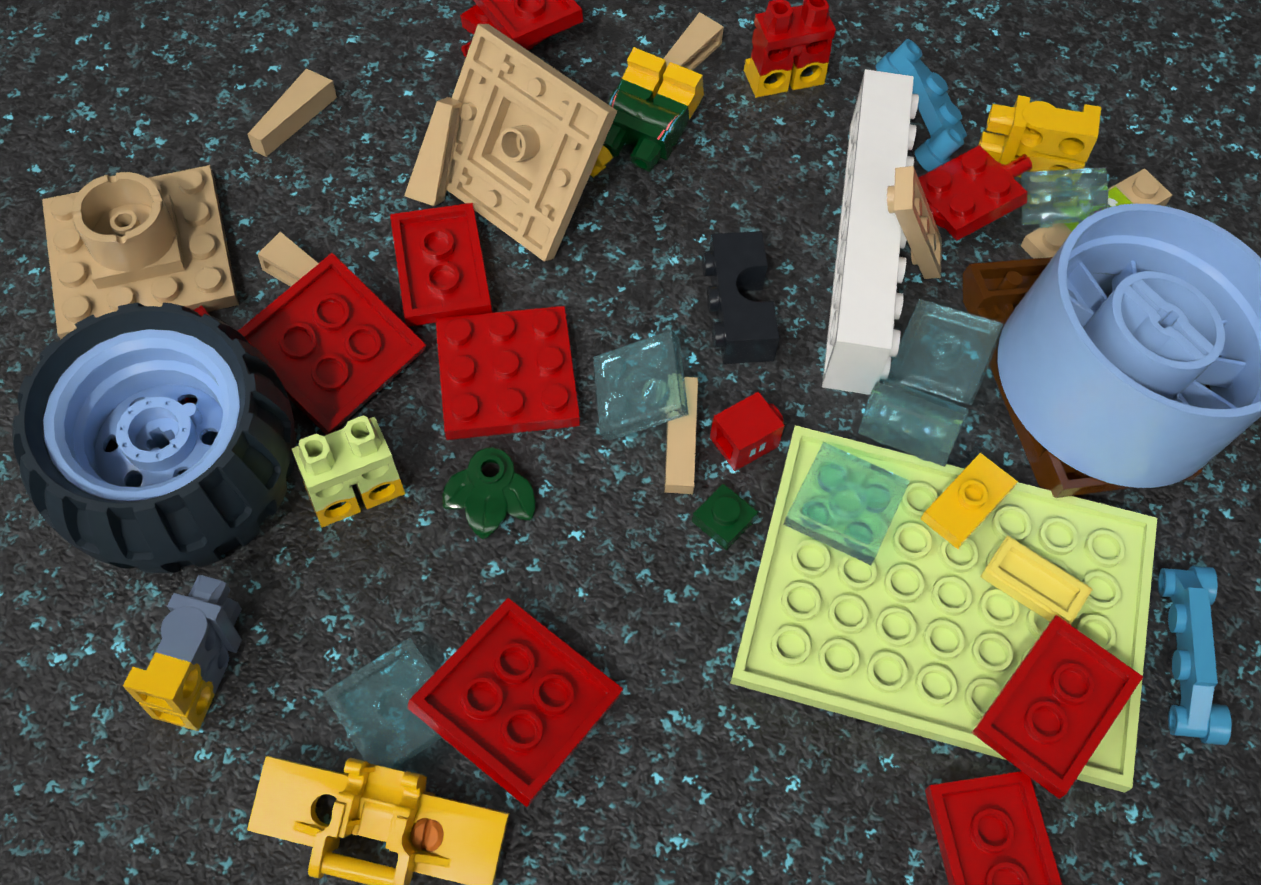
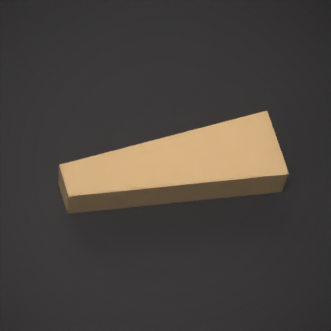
[663,12,724,71]
[248,69,337,157]
[404,97,463,206]
[258,232,319,287]
[664,376,698,494]

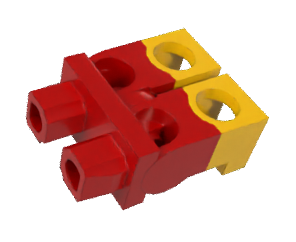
[744,0,836,98]

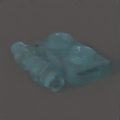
[1021,167,1110,228]

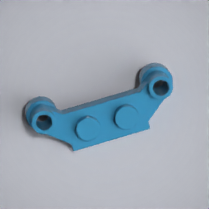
[876,39,967,172]
[1158,566,1232,745]

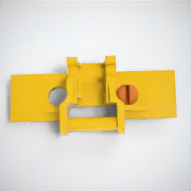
[247,756,509,885]

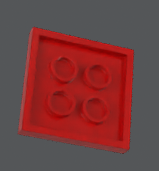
[238,253,426,435]
[435,306,580,440]
[407,598,623,807]

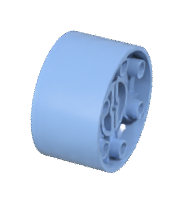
[997,203,1261,488]

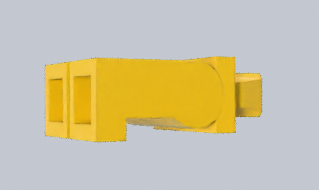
[979,95,1101,189]

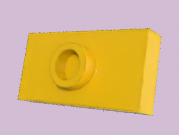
[921,453,1018,549]

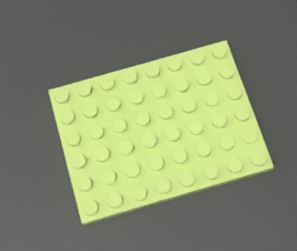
[730,425,1157,793]

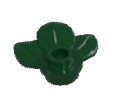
[443,448,535,540]

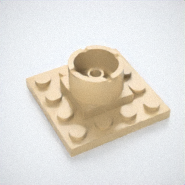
[447,24,617,262]
[42,165,239,339]

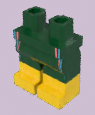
[603,47,704,172]

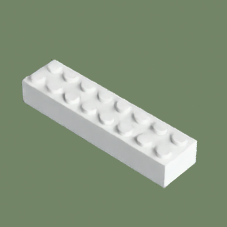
[822,69,919,395]

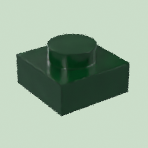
[692,484,758,551]

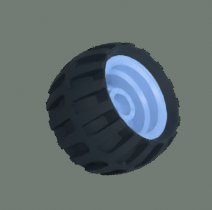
[12,302,296,573]

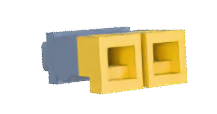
[123,575,242,732]

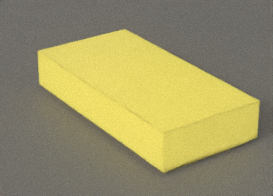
[980,535,1093,625]

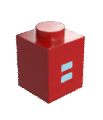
[710,391,785,471]

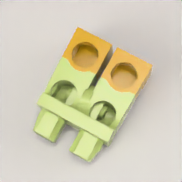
[291,415,406,528]

